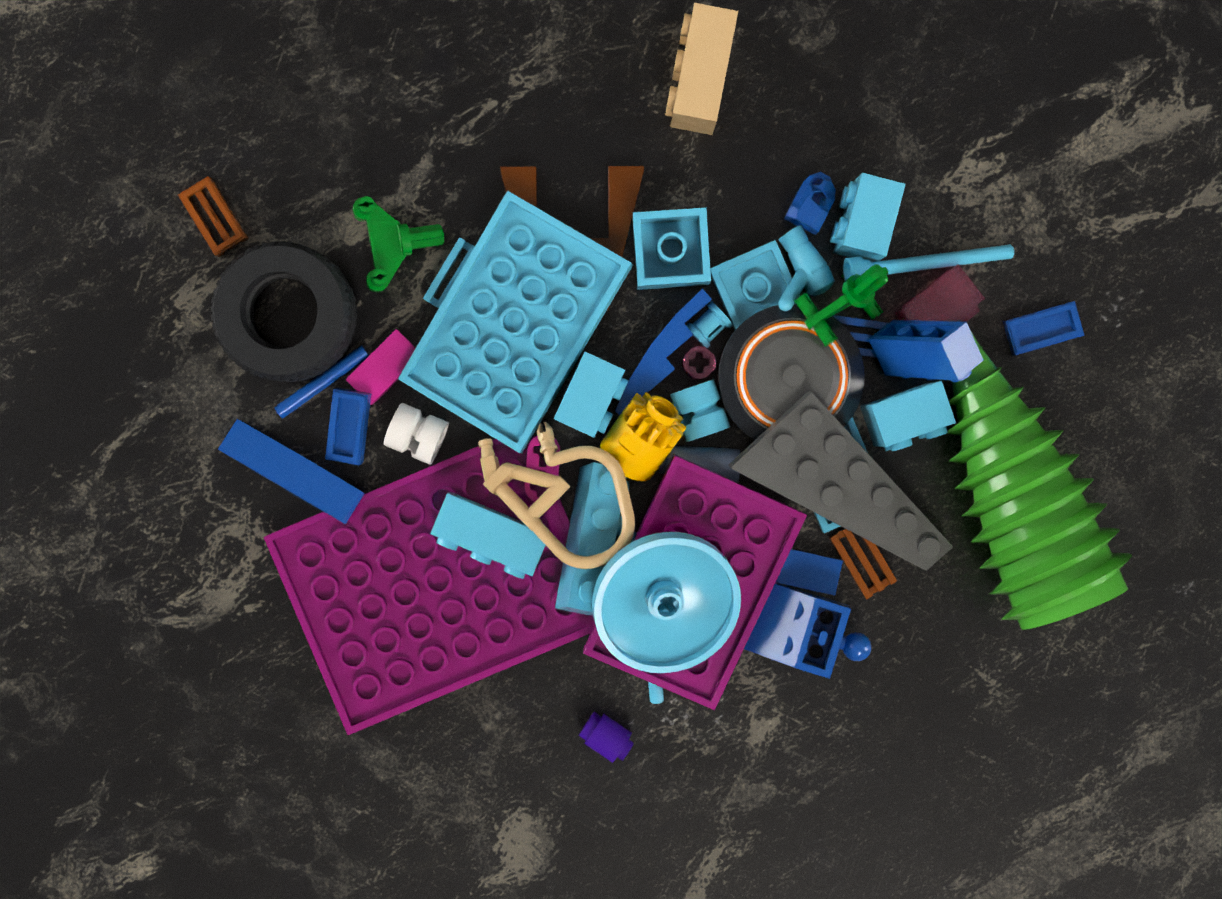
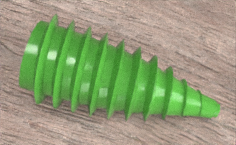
[948,330,1132,630]

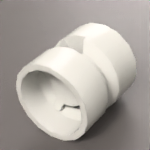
[384,403,449,465]

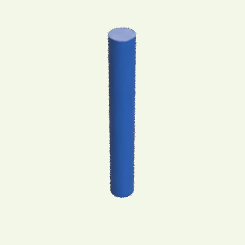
[274,345,369,419]

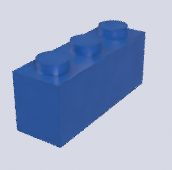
[868,320,983,382]

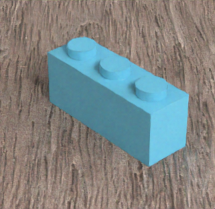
[430,492,546,579]

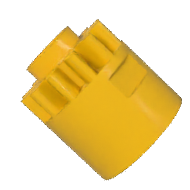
[600,392,686,481]

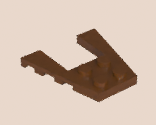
[500,166,644,311]

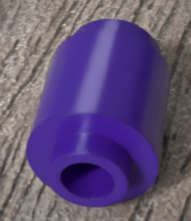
[578,712,634,763]

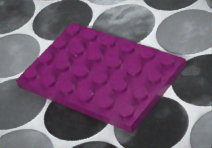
[583,454,807,710]

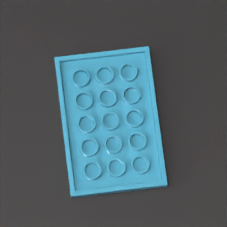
[398,191,633,453]

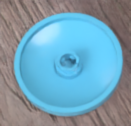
[592,532,741,673]

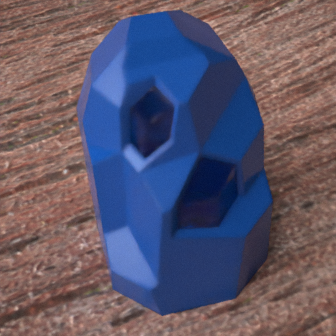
[784,172,836,235]

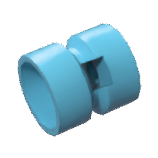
[670,379,730,442]

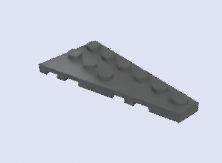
[728,390,953,571]

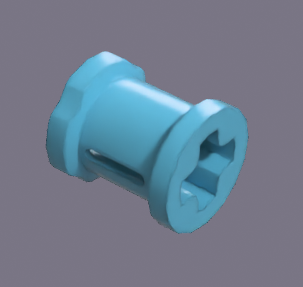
[686,302,733,349]

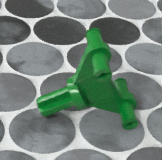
[352,196,444,292]
[794,264,889,347]

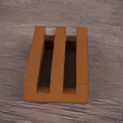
[178,176,249,257]
[829,528,897,599]

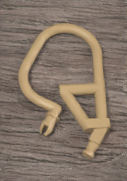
[478,422,635,569]

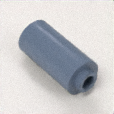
[659,446,740,483]

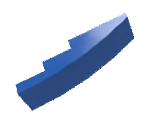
[615,288,712,416]
[218,419,365,524]

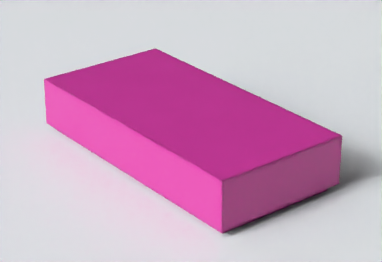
[345,329,416,405]

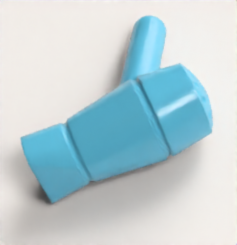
[778,225,835,311]

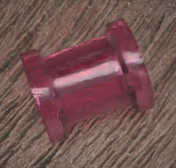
[682,346,716,380]

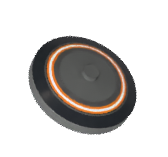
[718,304,865,440]

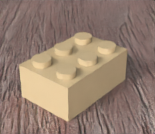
[665,3,738,135]

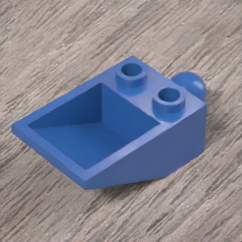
[744,582,872,679]

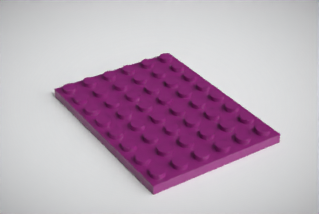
[263,435,595,735]

